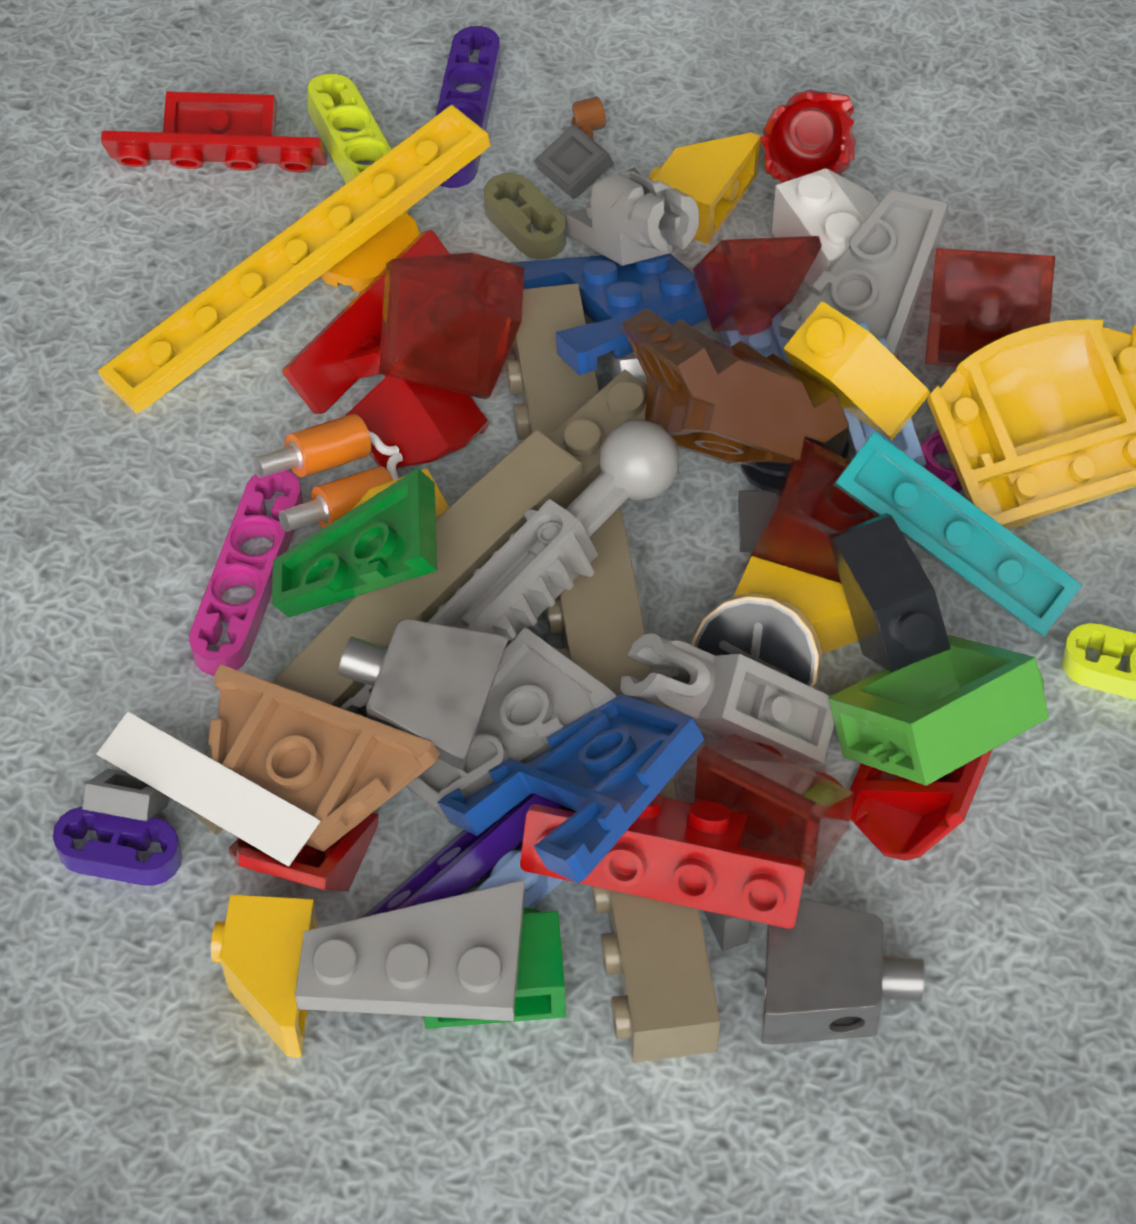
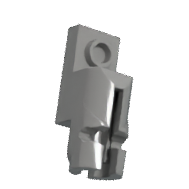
[566,171,699,266]
[620,633,834,764]

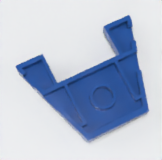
[489,253,717,375]
[437,694,705,884]

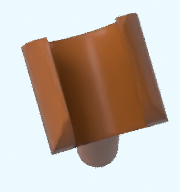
[571,96,606,140]

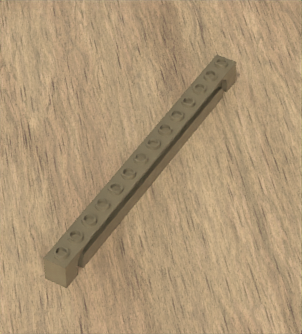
[499,283,720,1063]

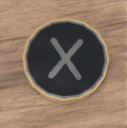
[692,592,822,688]

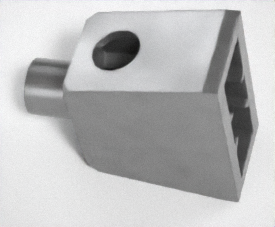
[337,619,508,770]
[762,898,924,1045]

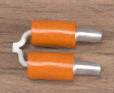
[253,414,403,532]

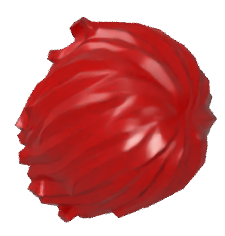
[760,89,856,183]

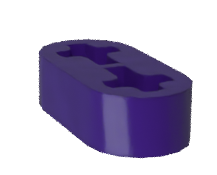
[52,806,182,886]

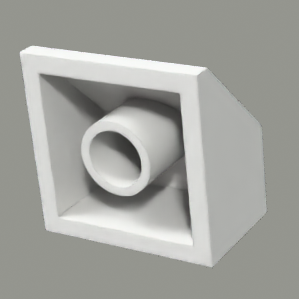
[772,168,879,289]

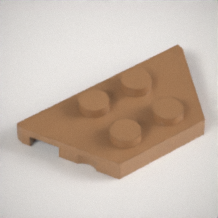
[208,664,440,852]

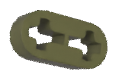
[484,173,566,259]

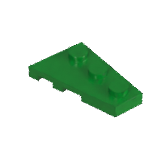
[272,468,438,618]

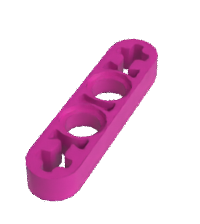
[189,470,303,676]

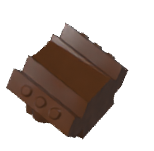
[620,308,850,465]

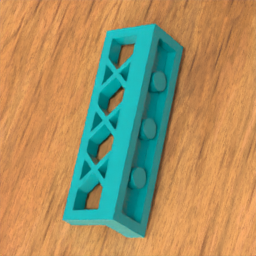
[834,431,1082,637]

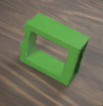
[828,635,1049,786]

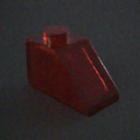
[693,236,822,336]

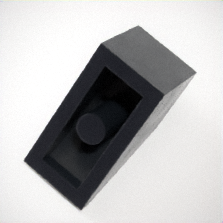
[828,513,951,672]

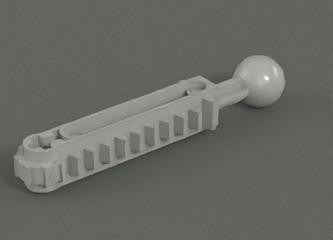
[341,420,679,718]

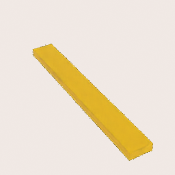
[97,104,491,414]

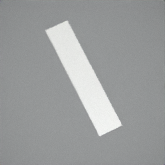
[96,712,321,867]

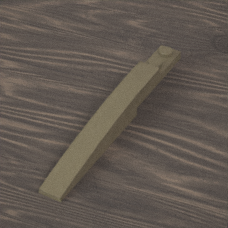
[183,369,646,835]

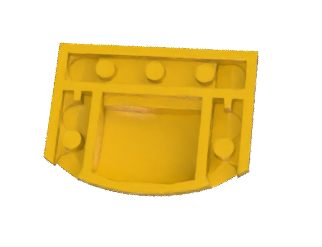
[926,319,1136,529]

